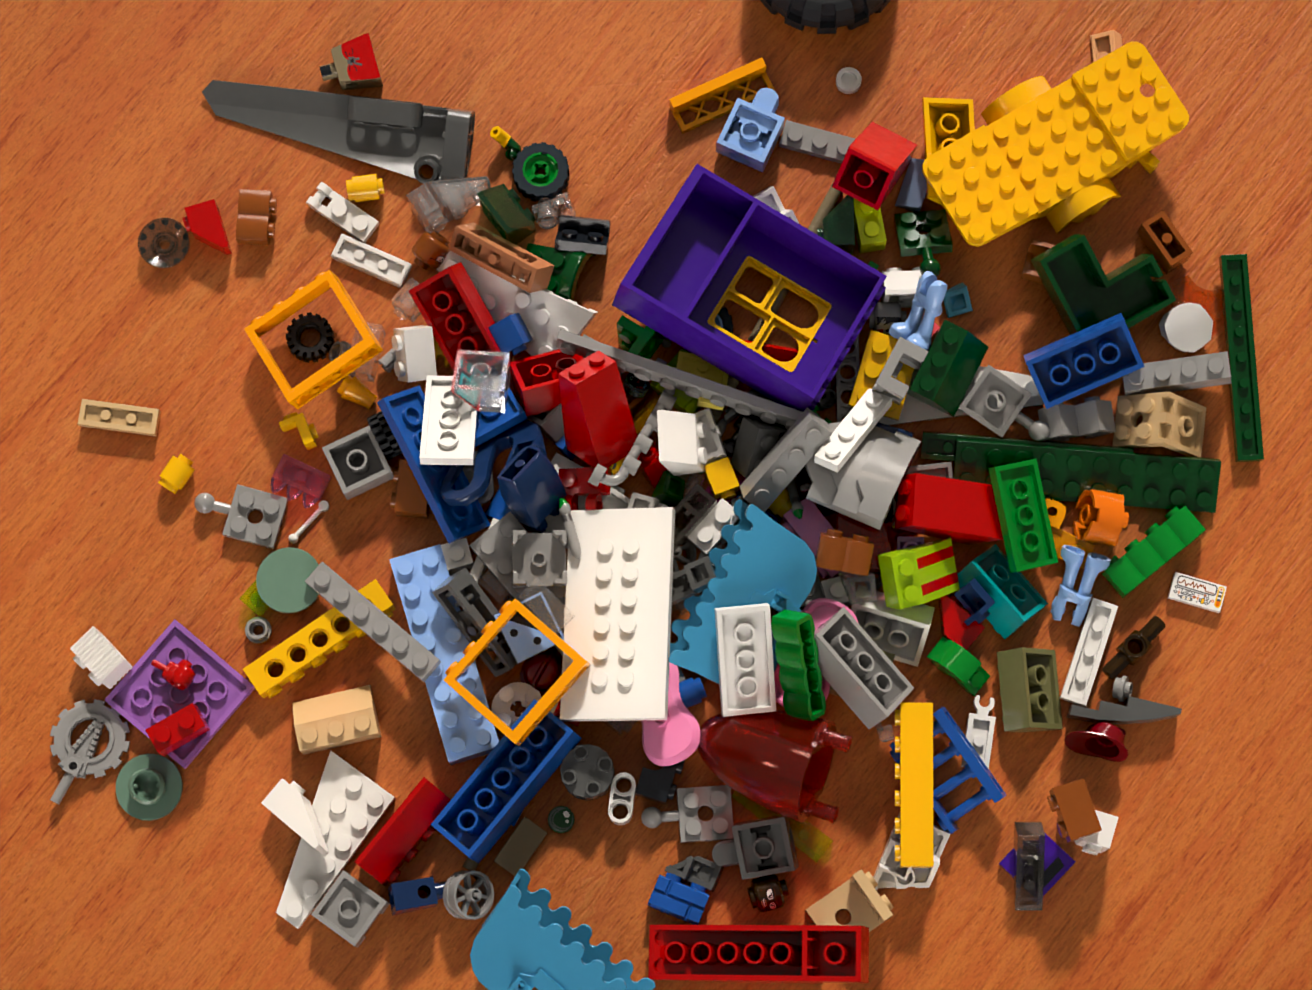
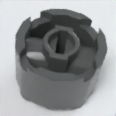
[560,744,615,801]

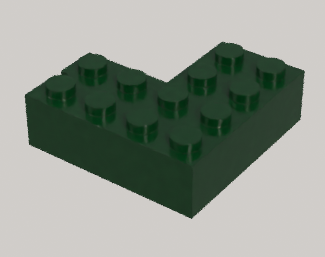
[1031,234,1176,335]

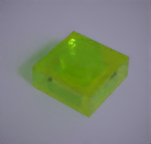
[239,580,269,617]

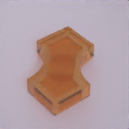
[1168,275,1224,322]

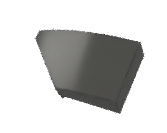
[665,856,724,892]

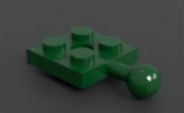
[894,209,953,277]

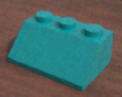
[957,544,1048,639]

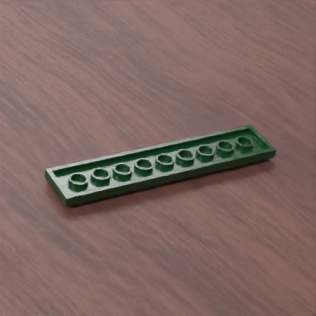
[953,439,1221,513]

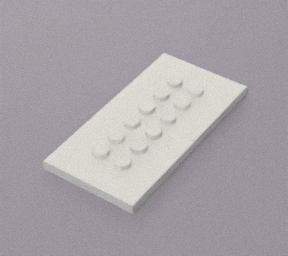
[560,507,675,722]

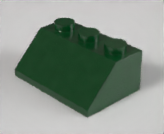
[907,320,989,417]

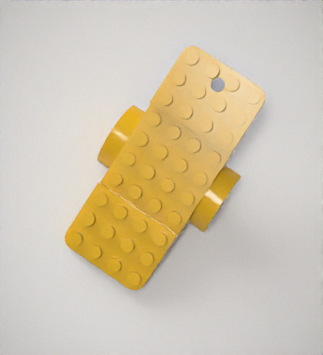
[922,41,1189,247]

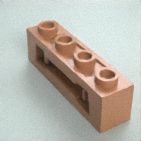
[449,222,554,293]

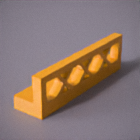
[669,57,775,134]

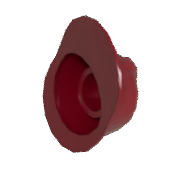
[520,646,563,697]
[1064,722,1129,762]

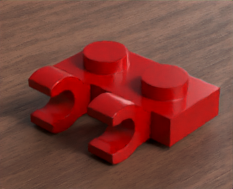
[558,467,612,510]

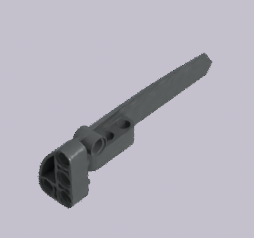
[202,80,475,187]

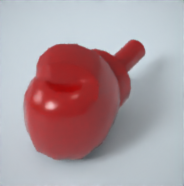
[151,659,196,690]

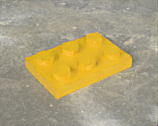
[848,330,914,421]

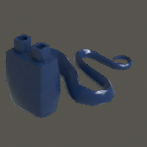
[439,419,567,533]

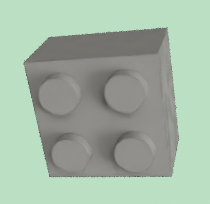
[322,426,394,500]

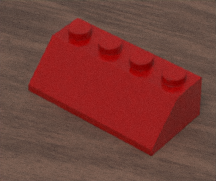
[409,262,512,373]
[355,777,451,886]

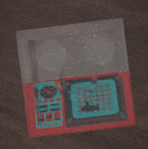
[451,350,511,413]

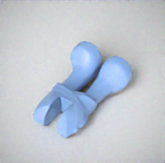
[889,271,948,351]
[1050,545,1111,627]

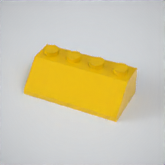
[922,97,975,206]

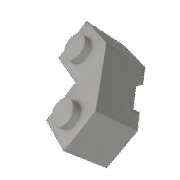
[1038,396,1116,442]

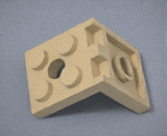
[1113,392,1206,458]
[805,869,894,932]

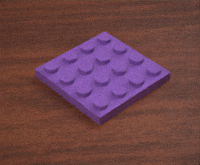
[105,619,255,769]

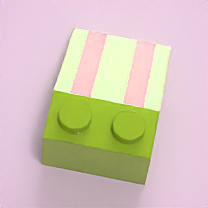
[877,538,960,610]

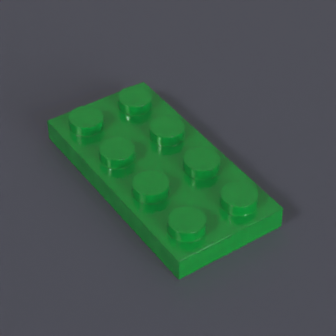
[988,458,1058,573]

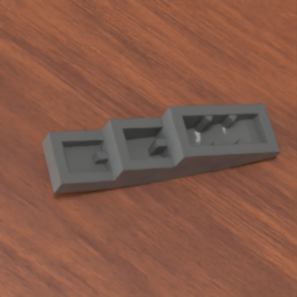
[1067,696,1182,724]

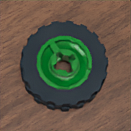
[512,142,570,203]

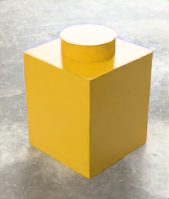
[704,457,740,501]

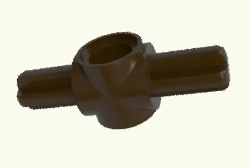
[1102,616,1166,679]

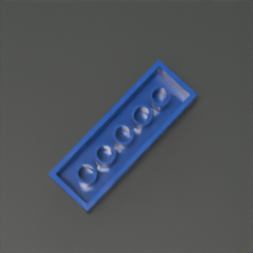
[431,699,582,864]

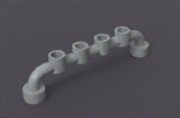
[588,358,677,487]

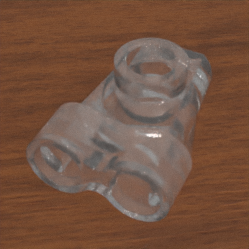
[532,192,576,229]

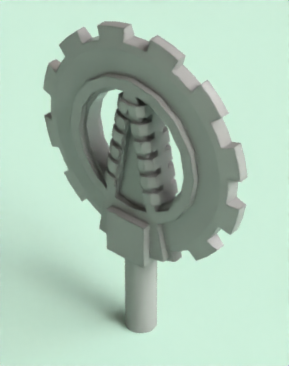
[50,699,130,805]

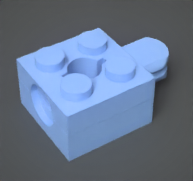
[716,88,785,172]

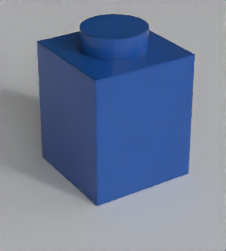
[488,313,533,356]

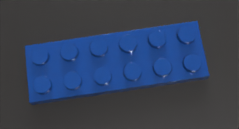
[377,385,490,544]

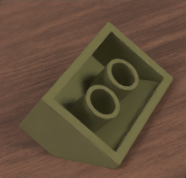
[997,647,1063,733]

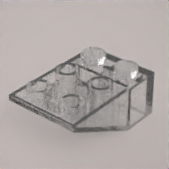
[406,176,492,233]

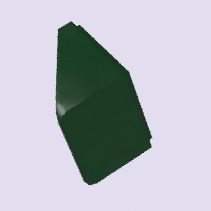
[652,470,685,507]

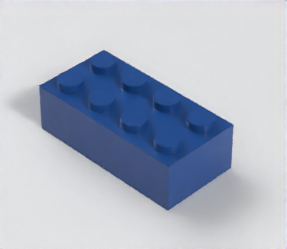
[1024,313,1145,409]

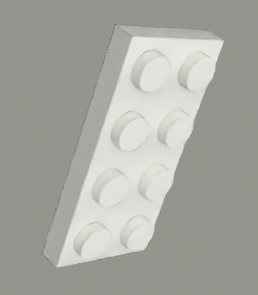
[420,376,479,465]
[714,603,776,717]

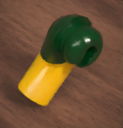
[490,126,522,161]

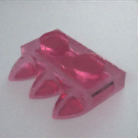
[270,454,332,509]

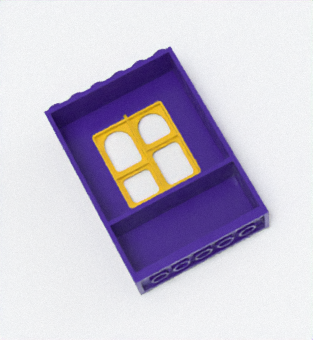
[612,164,887,412]

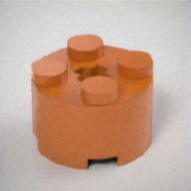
[1073,489,1129,546]

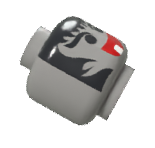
[869,302,907,335]

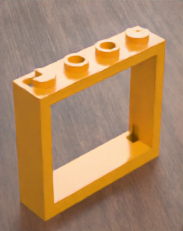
[244,270,383,409]
[444,599,591,746]

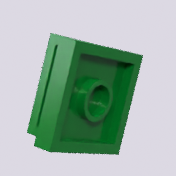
[617,315,666,374]

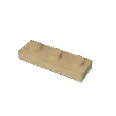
[77,399,161,437]

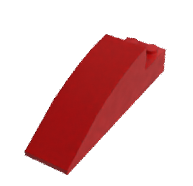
[648,925,869,984]

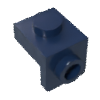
[954,578,995,626]

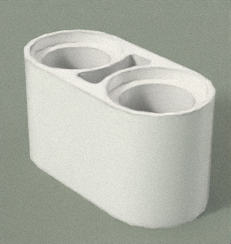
[608,772,636,825]

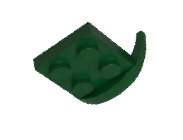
[522,243,596,301]

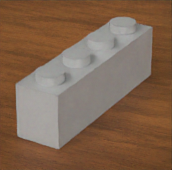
[1123,351,1231,395]
[740,407,832,512]

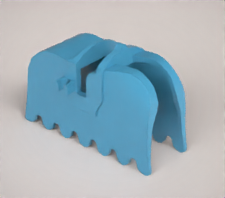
[668,499,817,684]
[470,869,656,990]

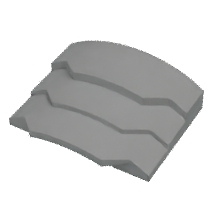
[805,422,921,530]

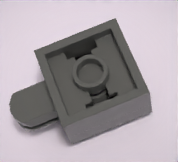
[712,813,799,880]

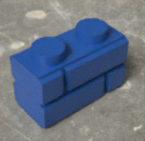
[647,872,710,925]

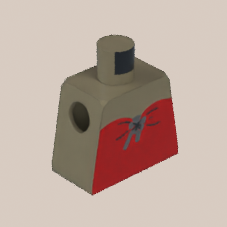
[319,33,383,90]

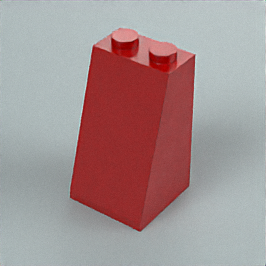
[832,122,917,211]
[558,350,638,468]
[895,473,1003,545]

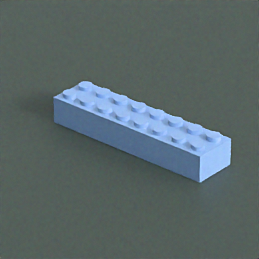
[389,544,499,765]

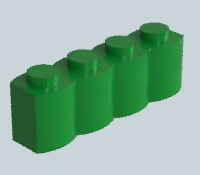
[1102,506,1206,598]
[771,609,826,721]

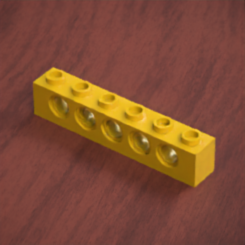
[243,579,396,698]

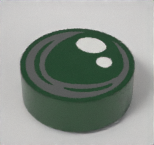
[548,806,575,834]

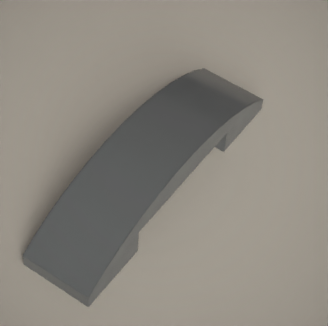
[672,556,716,605]

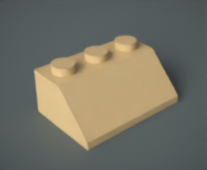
[292,685,382,755]

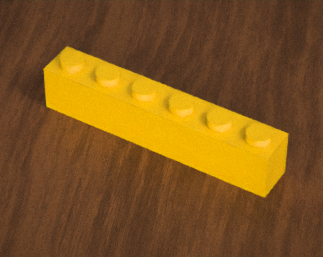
[895,703,934,868]

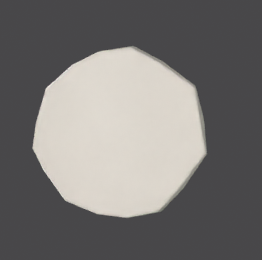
[1159,303,1213,353]

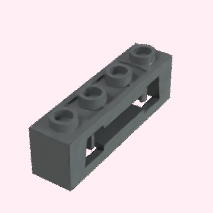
[432,567,517,677]

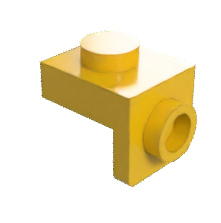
[279,412,319,450]

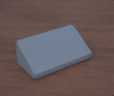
[895,158,927,212]

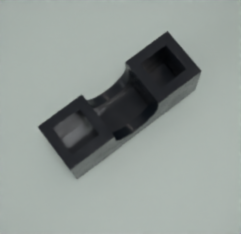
[635,759,686,805]

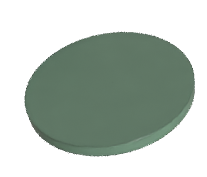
[256,547,319,613]
[115,754,183,821]

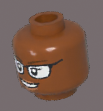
[412,230,450,270]

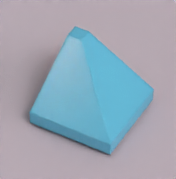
[943,283,973,318]

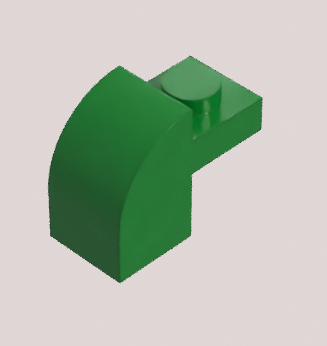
[927,637,990,696]

